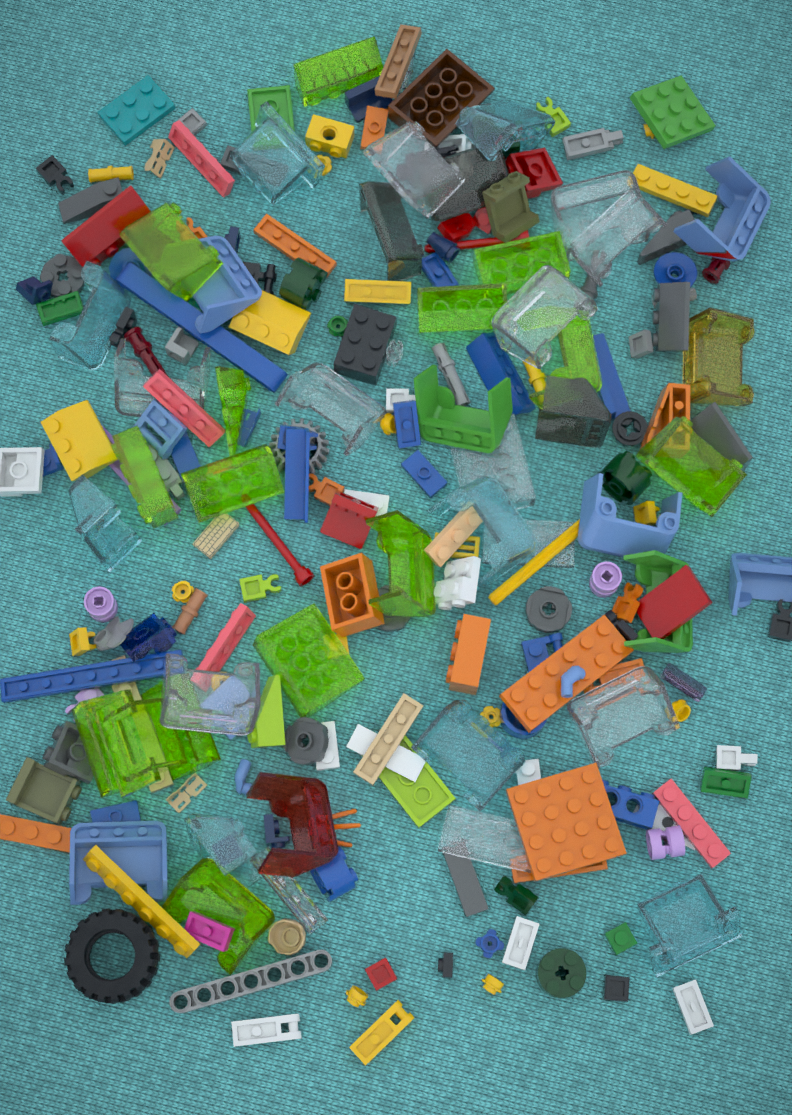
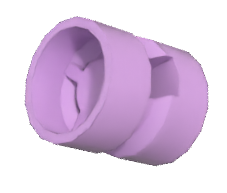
[589,561,622,598]
[84,586,118,623]
[646,825,685,860]

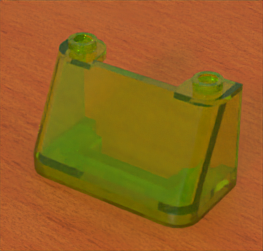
[119,202,223,301]
[635,416,747,517]
[162,858,275,975]

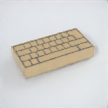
[193,510,240,559]

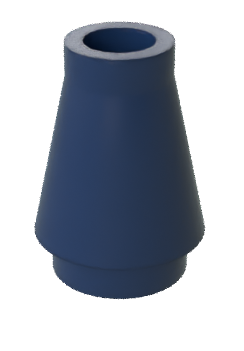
[427,232,460,263]

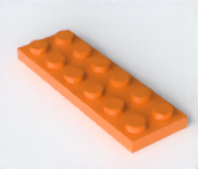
[499,614,634,733]

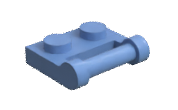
[133,399,188,460]

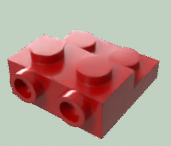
[503,147,563,199]

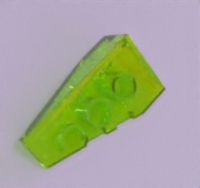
[215,366,251,466]

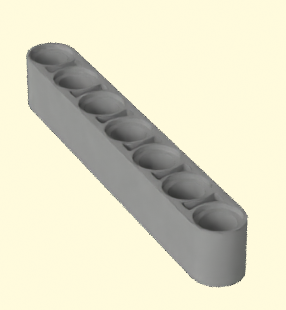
[169,950,332,1014]

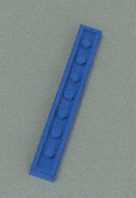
[0,649,185,703]

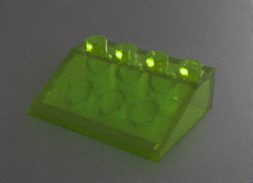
[253,603,365,718]

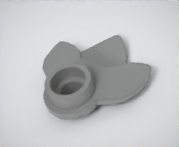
[94,616,134,651]

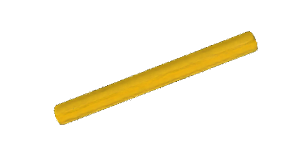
[488,519,580,605]

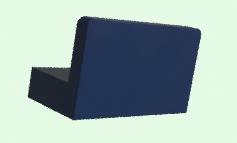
[345,76,393,123]

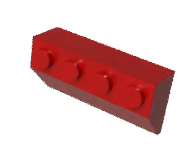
[61,185,156,273]

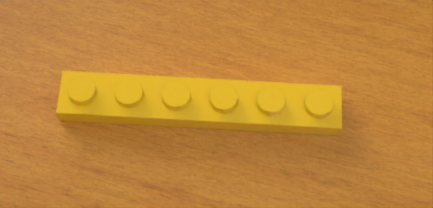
[83,845,200,958]

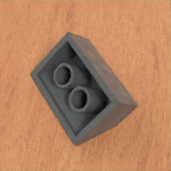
[652,282,690,352]
[690,402,753,484]

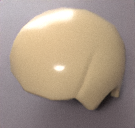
[268,918,306,955]

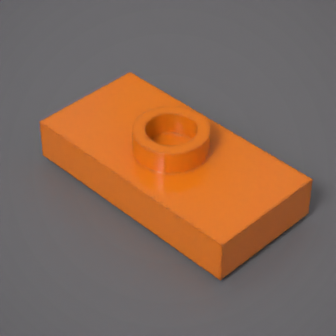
[360,106,388,152]

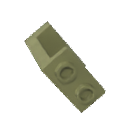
[482,171,540,243]
[6,757,82,825]

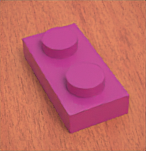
[184,911,235,952]

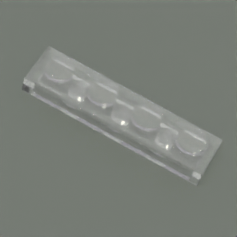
[250,847,328,935]

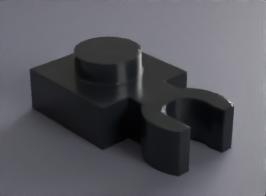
[36,155,74,195]
[109,307,137,348]
[768,599,792,642]
[605,610,638,641]

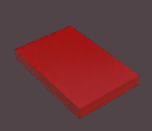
[636,565,712,639]

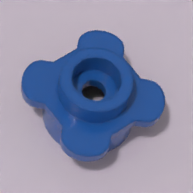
[476,929,504,958]

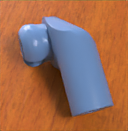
[561,666,586,698]
[234,759,252,796]

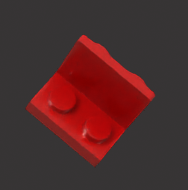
[320,490,379,549]

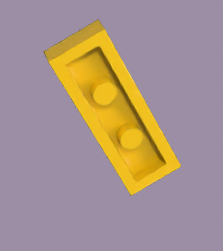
[344,279,411,304]

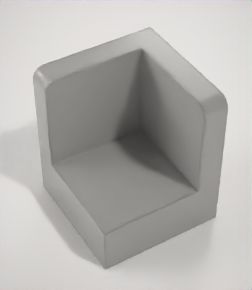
[165,326,199,365]

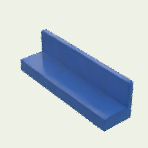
[578,331,630,421]
[466,332,536,421]
[284,428,310,523]

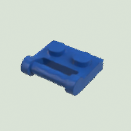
[521,633,563,673]

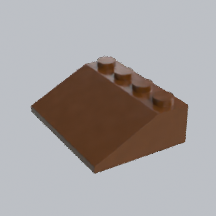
[388,49,495,147]

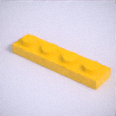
[629,164,718,217]

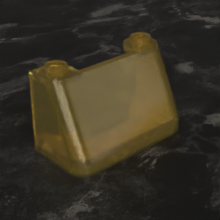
[683,308,754,406]

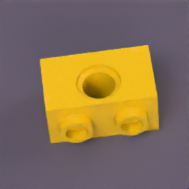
[305,114,355,158]

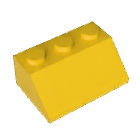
[229,290,312,355]
[41,400,119,481]

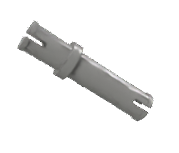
[431,343,471,406]

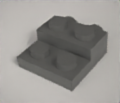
[42,721,108,784]

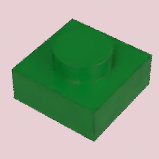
[604,922,637,955]

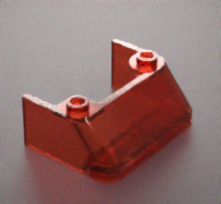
[246,772,338,877]

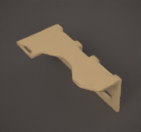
[145,139,175,179]
[166,773,207,813]

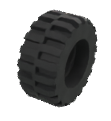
[64,909,160,1004]

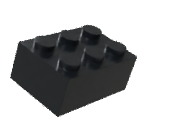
[333,304,397,386]

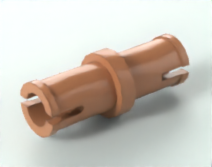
[172,588,208,635]

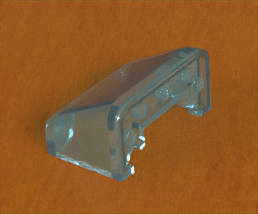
[455,100,555,161]
[49,261,131,371]

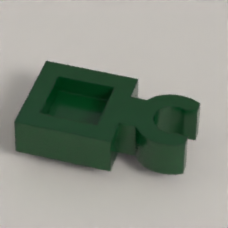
[494,876,538,915]

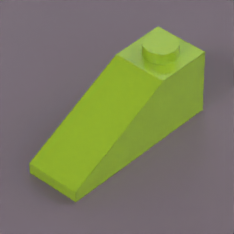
[247,675,285,748]

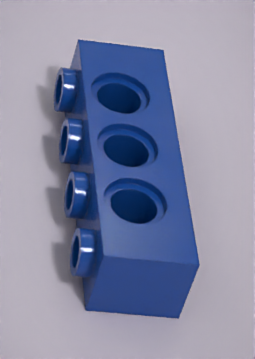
[602,780,659,830]

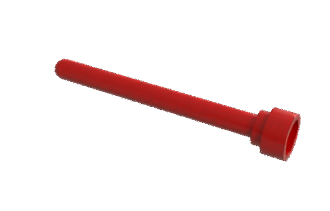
[424,230,529,253]
[241,496,315,587]

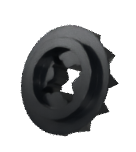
[612,411,648,447]

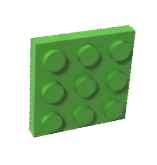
[630,75,716,149]

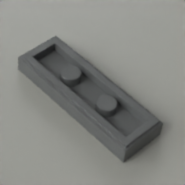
[442,841,489,917]

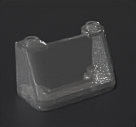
[363,121,465,219]
[492,265,598,369]
[160,653,261,736]
[567,666,680,769]

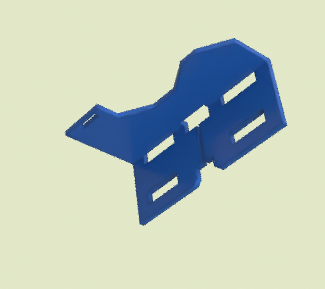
[232,409,261,448]

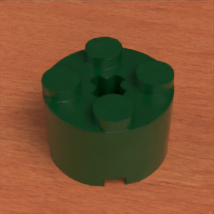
[279,257,328,310]
[599,451,652,505]
[536,948,586,999]

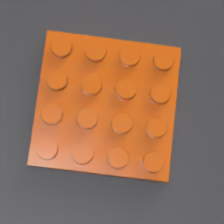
[506,763,627,882]

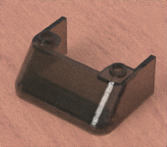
[359,181,425,281]
[535,376,611,448]

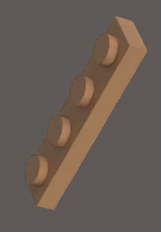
[375,24,422,99]

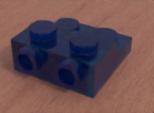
[120,613,177,662]

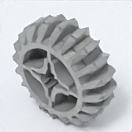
[269,418,329,474]

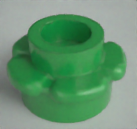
[327,316,348,337]

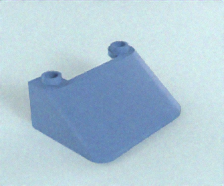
[158,236,262,334]
[69,821,168,905]

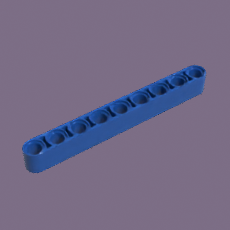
[115,262,288,393]

